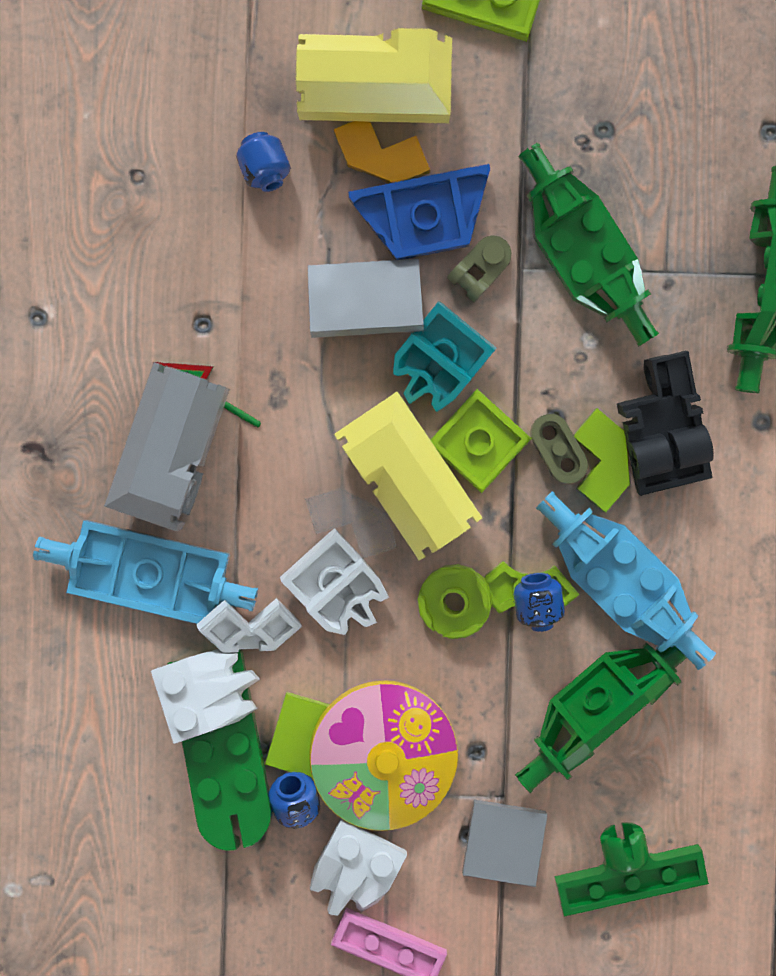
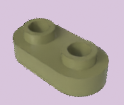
[530,414,588,484]

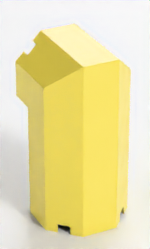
[296,28,452,123]
[334,391,482,561]

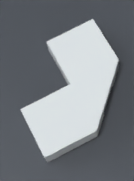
[196,598,302,653]

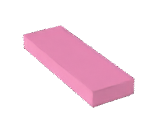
[331,907,447,976]

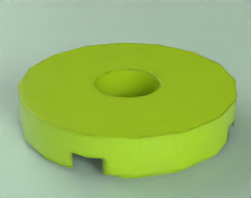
[417,564,492,639]

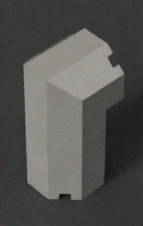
[105,362,230,531]

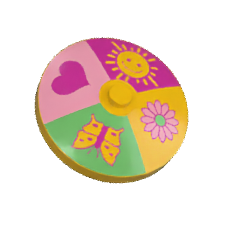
[309,680,458,831]

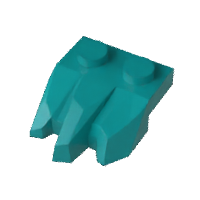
[393,301,497,412]

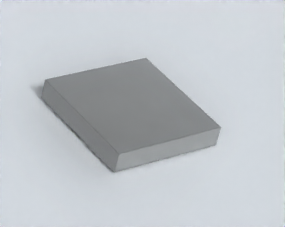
[462,799,548,887]

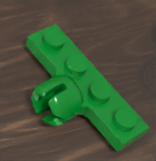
[554,822,709,917]

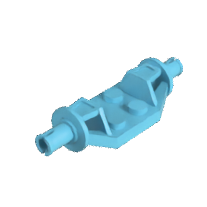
[536,491,716,670]

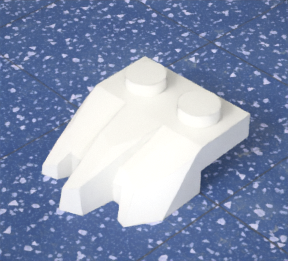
[280,528,389,635]
[151,649,260,744]
[310,818,407,916]

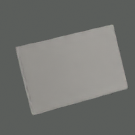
[308,259,424,338]

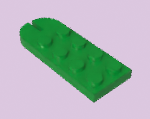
[167,649,273,851]

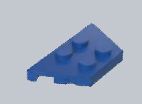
[348,164,490,260]

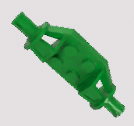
[518,143,659,347]
[727,166,776,394]
[515,642,687,793]

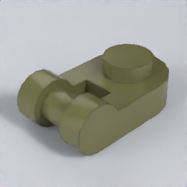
[447,235,512,303]

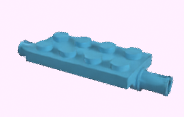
[33,520,258,624]

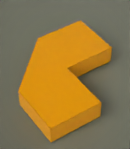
[333,121,430,184]

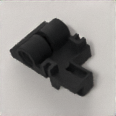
[617,351,714,496]

